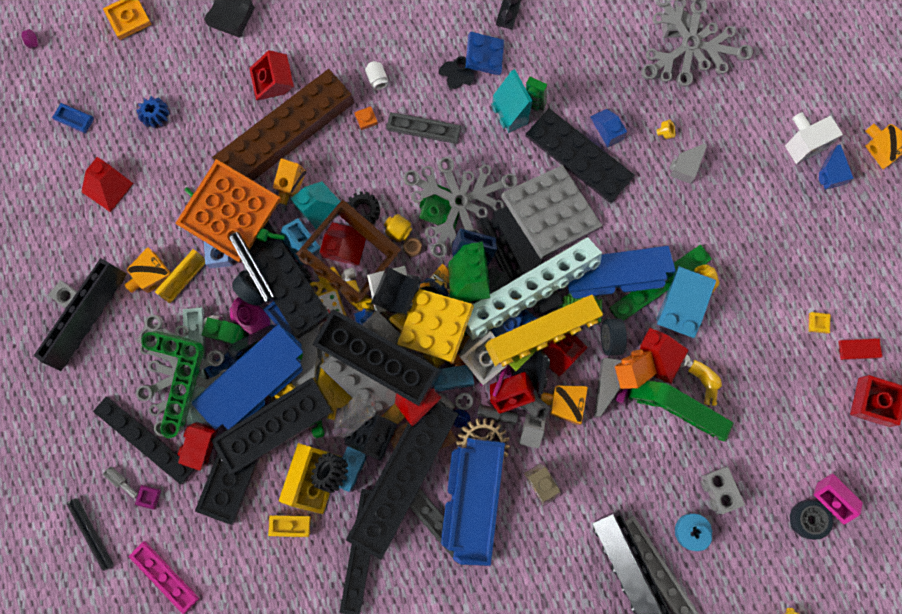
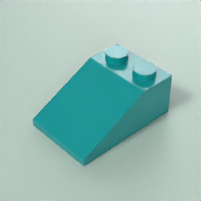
[491,69,532,133]

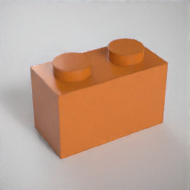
[615,350,657,389]

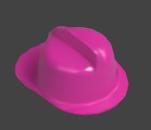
[229,297,270,334]

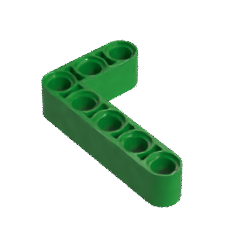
[141,331,204,438]
[628,381,734,442]

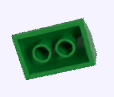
[448,242,490,302]

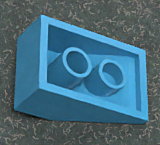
[656,266,716,338]

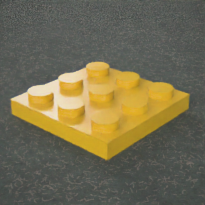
[397,289,474,363]

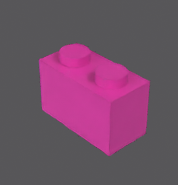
[813,473,863,525]

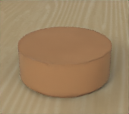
[403,237,422,257]

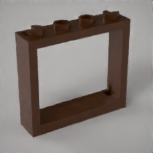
[296,199,401,304]

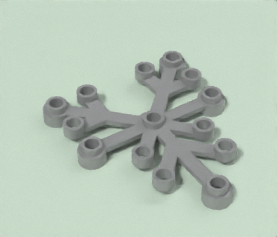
[641,0,753,87]
[403,157,517,258]
[136,315,228,436]

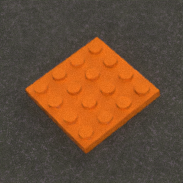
[175,159,281,263]

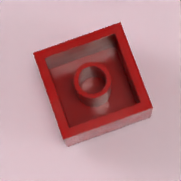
[850,375,902,427]

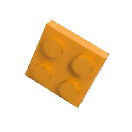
[103,0,152,40]

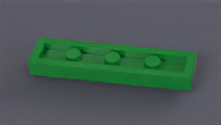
[526,76,547,111]

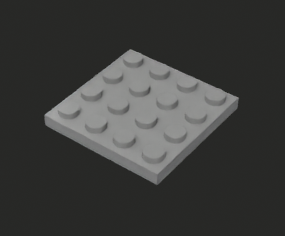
[501,165,602,259]
[320,310,432,416]

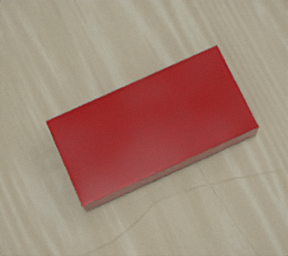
[838,338,882,360]

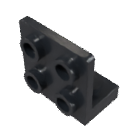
[371,267,421,315]
[513,349,550,394]
[344,409,397,461]

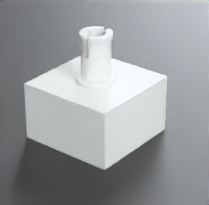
[785,112,843,164]

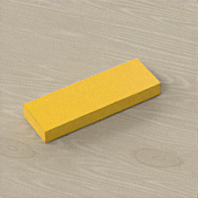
[155,249,205,304]

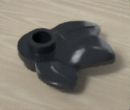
[438,56,474,90]

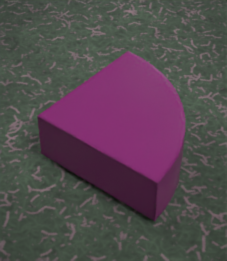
[616,388,631,406]

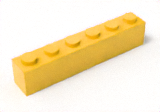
[485,295,603,367]

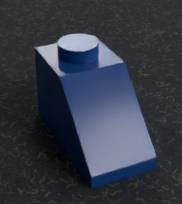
[590,109,627,148]
[819,144,854,190]

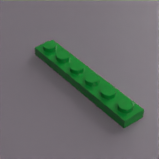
[608,244,712,321]

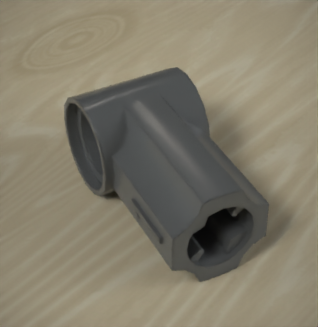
[520,391,550,420]

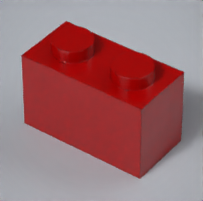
[490,372,535,414]
[178,422,218,471]

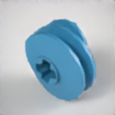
[675,513,713,552]

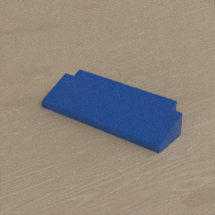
[558,246,675,299]
[192,324,303,430]
[441,438,505,566]

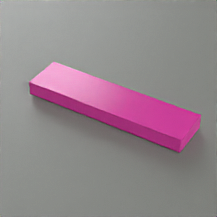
[128,541,200,614]

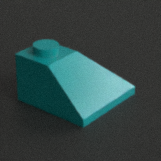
[291,181,341,230]

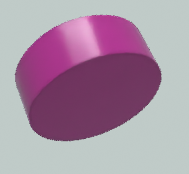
[21,29,38,49]

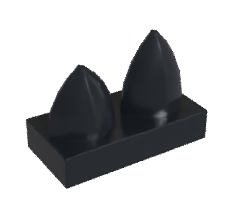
[496,0,522,30]

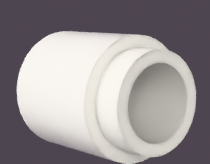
[365,61,388,90]

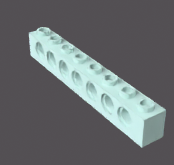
[465,237,602,340]

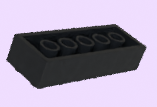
[312,309,442,406]

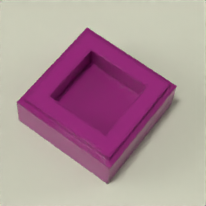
[134,485,161,510]

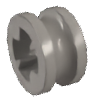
[455,393,473,411]

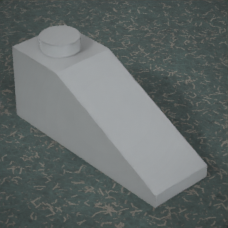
[594,358,621,418]

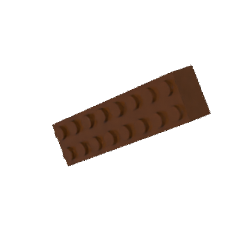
[212,69,354,181]

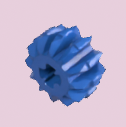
[136,96,170,129]

